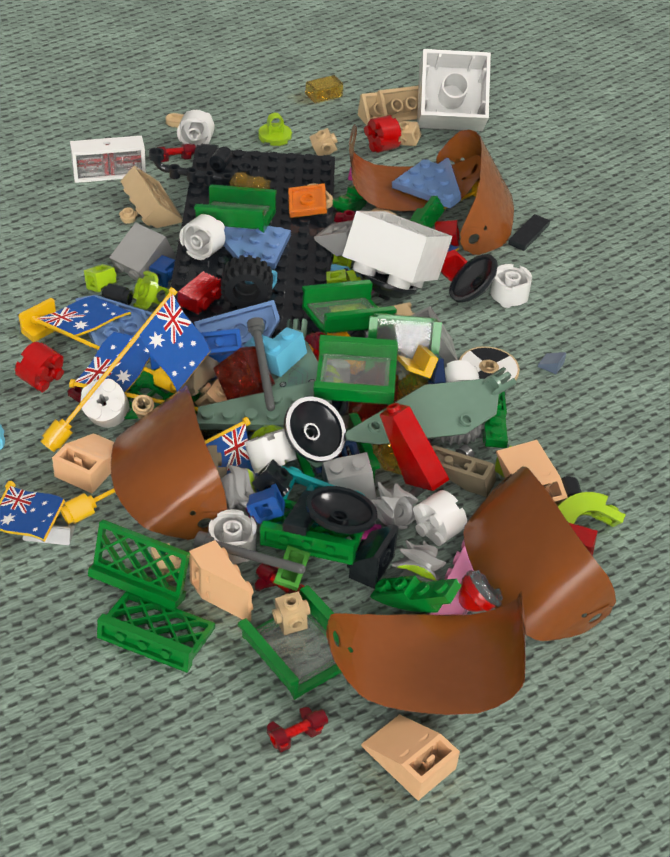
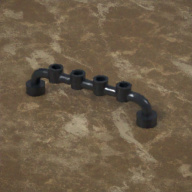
[149,148,253,186]

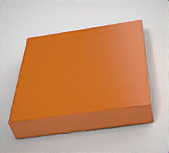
[288,184,327,218]

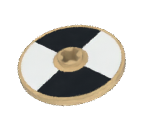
[459,347,520,382]

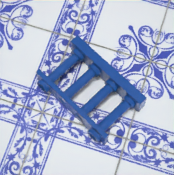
[149,329,243,370]

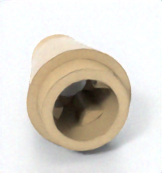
[132,395,154,419]

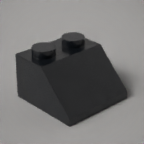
[347,525,399,589]

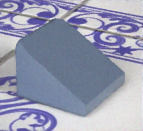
[538,352,566,374]

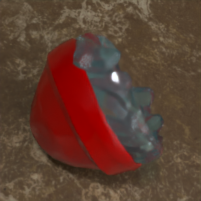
[459,570,503,612]

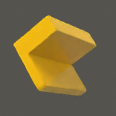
[18,298,56,342]
[397,344,438,378]

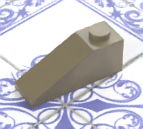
[432,445,496,497]

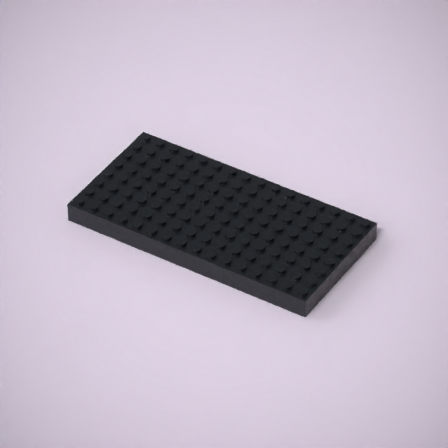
[170,148,335,344]

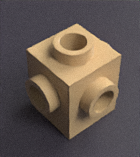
[398,121,422,146]
[309,128,338,156]
[195,379,233,407]
[272,591,310,636]

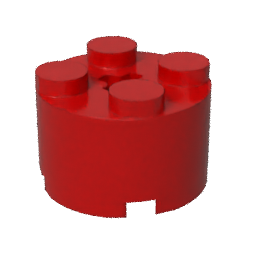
[364,115,401,153]
[15,341,64,393]

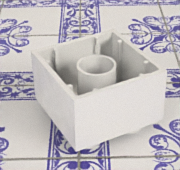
[417,49,491,131]
[342,211,452,290]

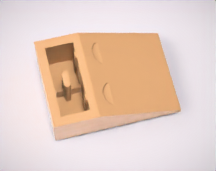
[52,433,114,494]
[496,440,568,504]
[189,540,254,622]
[361,714,460,801]

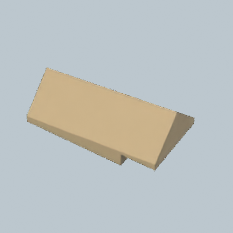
[358,86,419,126]

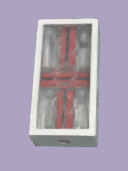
[70,136,146,183]

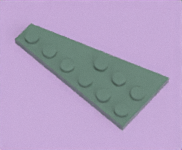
[197,377,334,430]

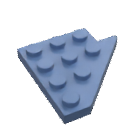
[392,158,461,208]
[223,226,291,270]
[75,295,152,352]
[194,300,280,391]

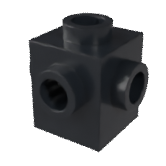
[252,459,293,497]

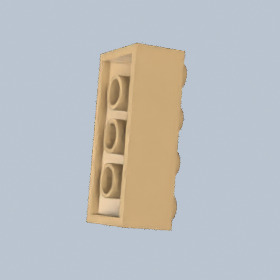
[120,166,183,228]

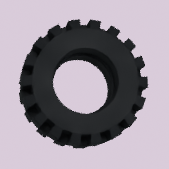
[221,255,273,309]

